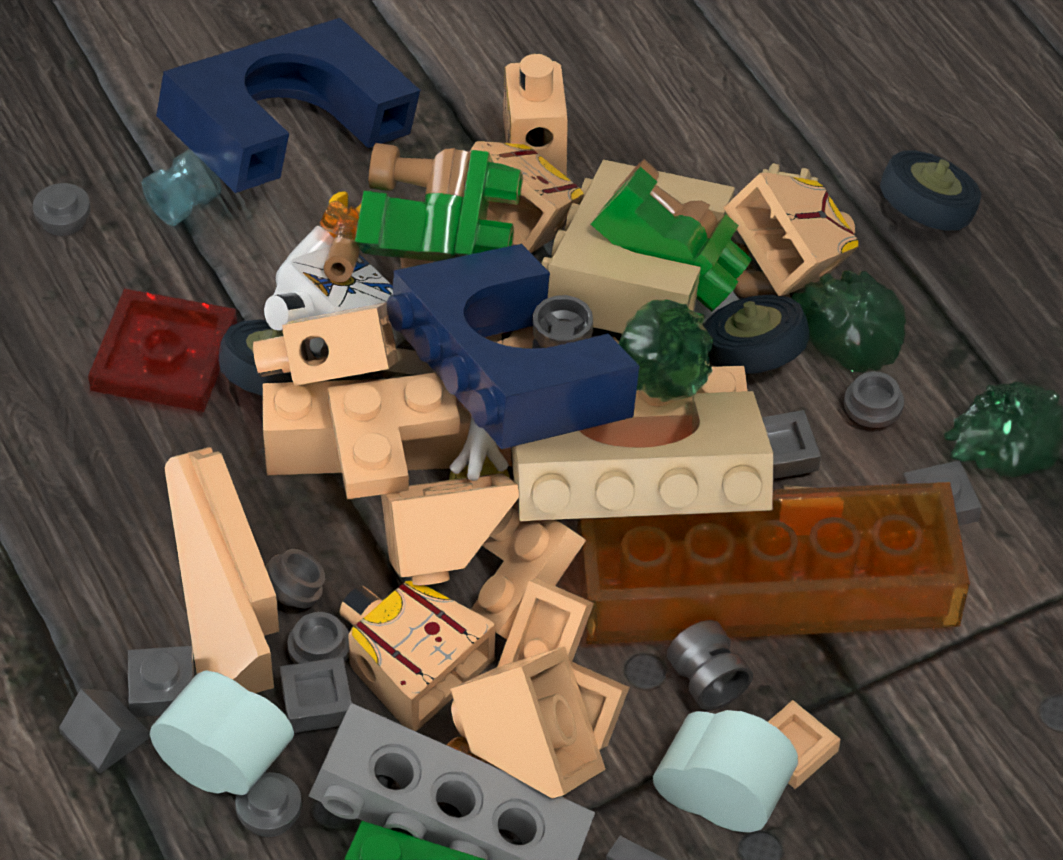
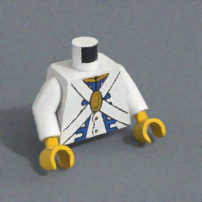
[264,191,406,357]

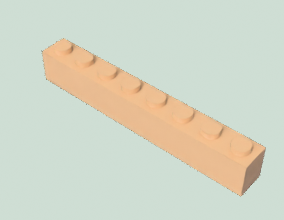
[263,366,748,476]

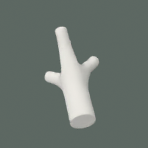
[450,415,509,481]

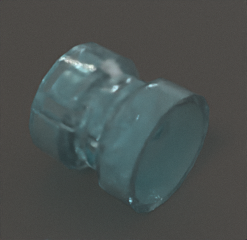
[142,149,222,226]

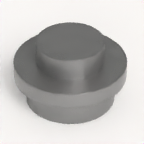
[33,183,90,236]
[844,371,904,428]
[265,549,325,608]
[288,612,349,664]
[235,772,302,837]

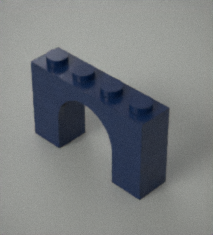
[156,18,421,193]
[387,244,639,449]

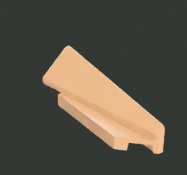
[165,447,279,693]

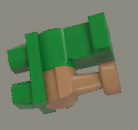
[355,143,523,262]
[590,159,752,312]

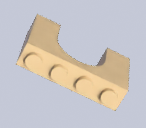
[541,159,735,346]
[511,391,773,521]

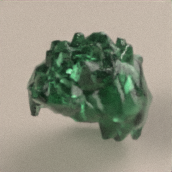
[791,270,906,373]
[619,299,713,402]
[944,381,1063,478]

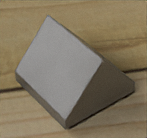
[59,688,151,774]

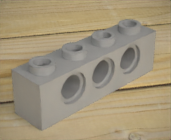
[309,703,595,860]

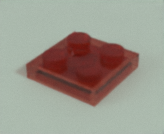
[88,289,237,412]

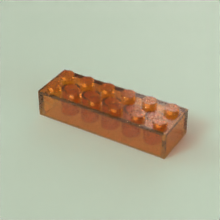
[577,482,970,644]

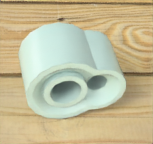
[150,670,294,795]
[653,710,798,833]

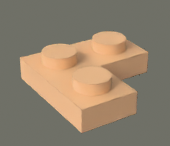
[328,373,460,499]
[471,501,586,640]
[497,578,630,750]

